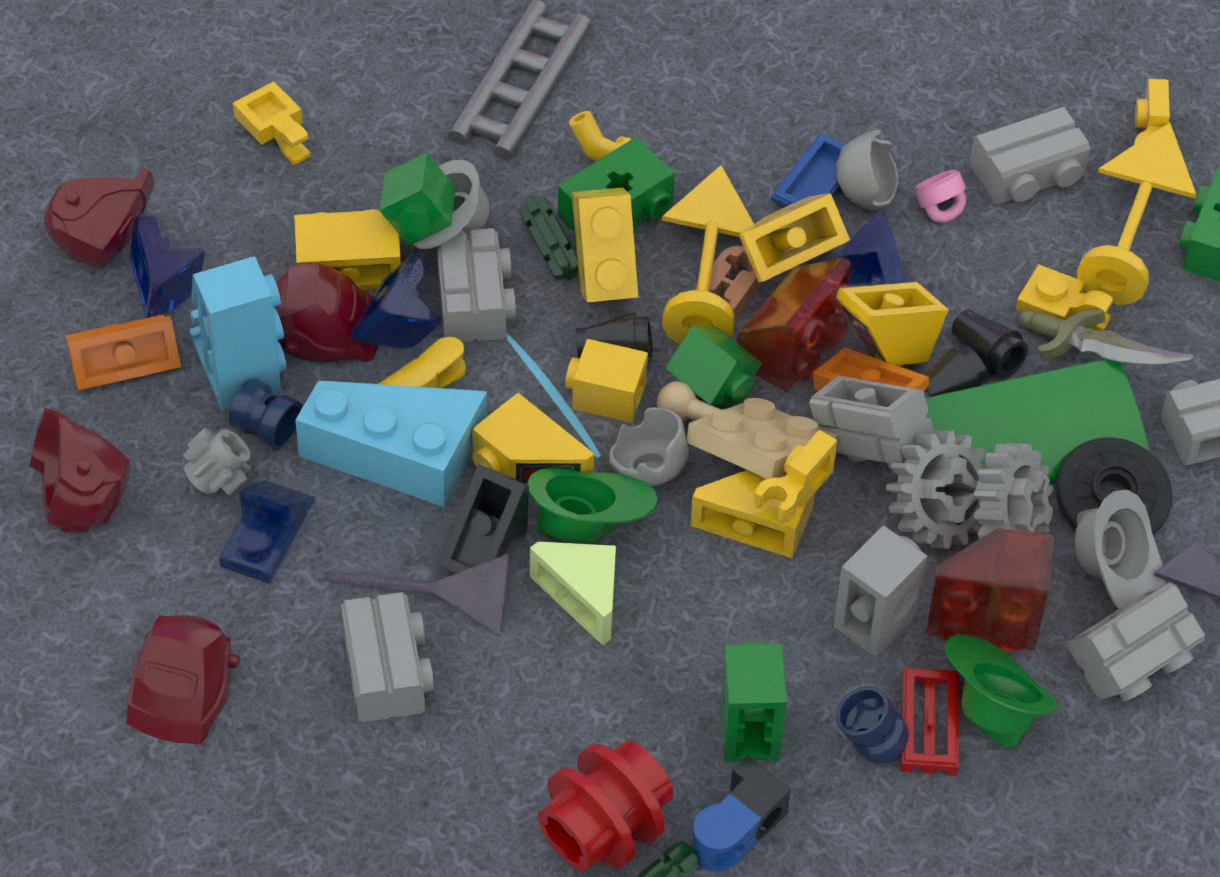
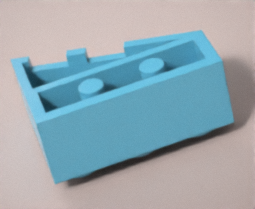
[189,256,287,410]
[295,380,487,507]

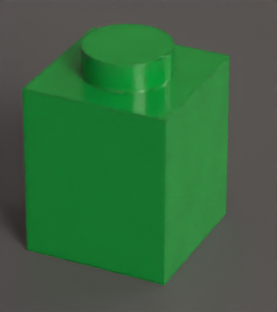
[379,152,455,246]
[665,325,762,406]

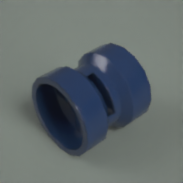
[228,379,302,449]
[836,686,909,763]

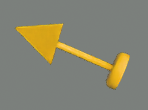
[1077,122,1197,305]
[662,165,754,344]

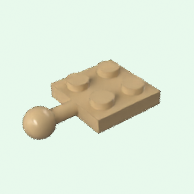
[657,381,837,479]

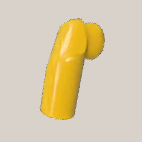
[569,111,631,162]

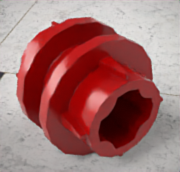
[538,739,674,873]

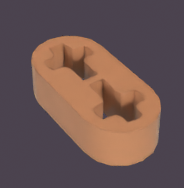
[694,246,761,321]

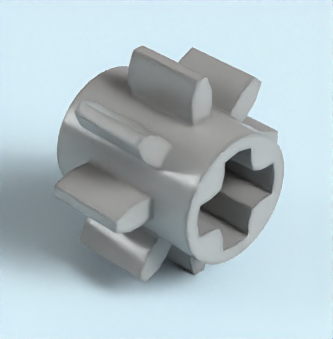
[183,428,251,495]

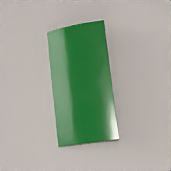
[925,359,1150,492]

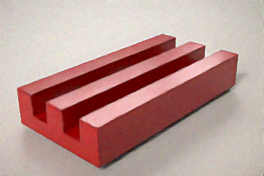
[900,667,959,776]

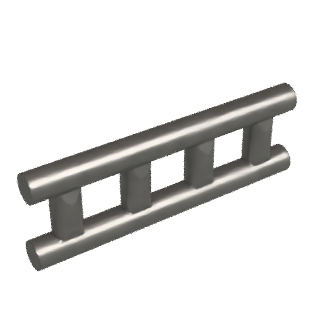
[448,0,591,160]

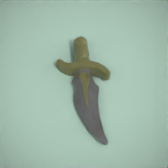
[1019,309,1194,364]

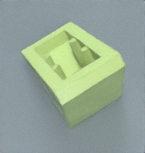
[530,542,616,645]

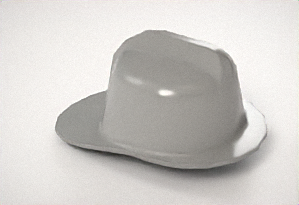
[412,160,490,249]
[1074,490,1166,609]

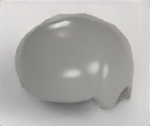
[836,130,899,210]
[609,407,689,488]

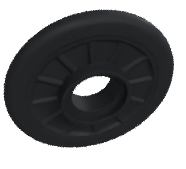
[1056,437,1172,534]

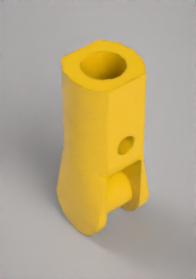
[378,337,466,388]

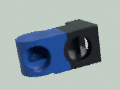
[691,755,791,872]

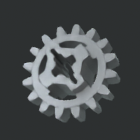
[886,431,987,549]
[974,443,1053,561]

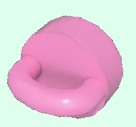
[914,169,966,223]

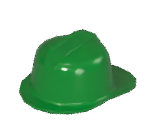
[527,467,658,544]
[944,634,1058,748]

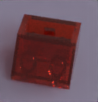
[737,258,851,393]
[925,528,1054,651]

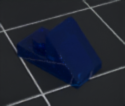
[833,210,907,287]
[129,217,205,318]
[350,253,441,349]
[219,480,314,584]

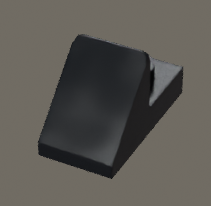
[437,464,529,586]

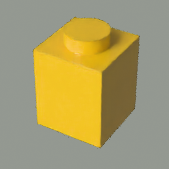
[565,339,648,423]

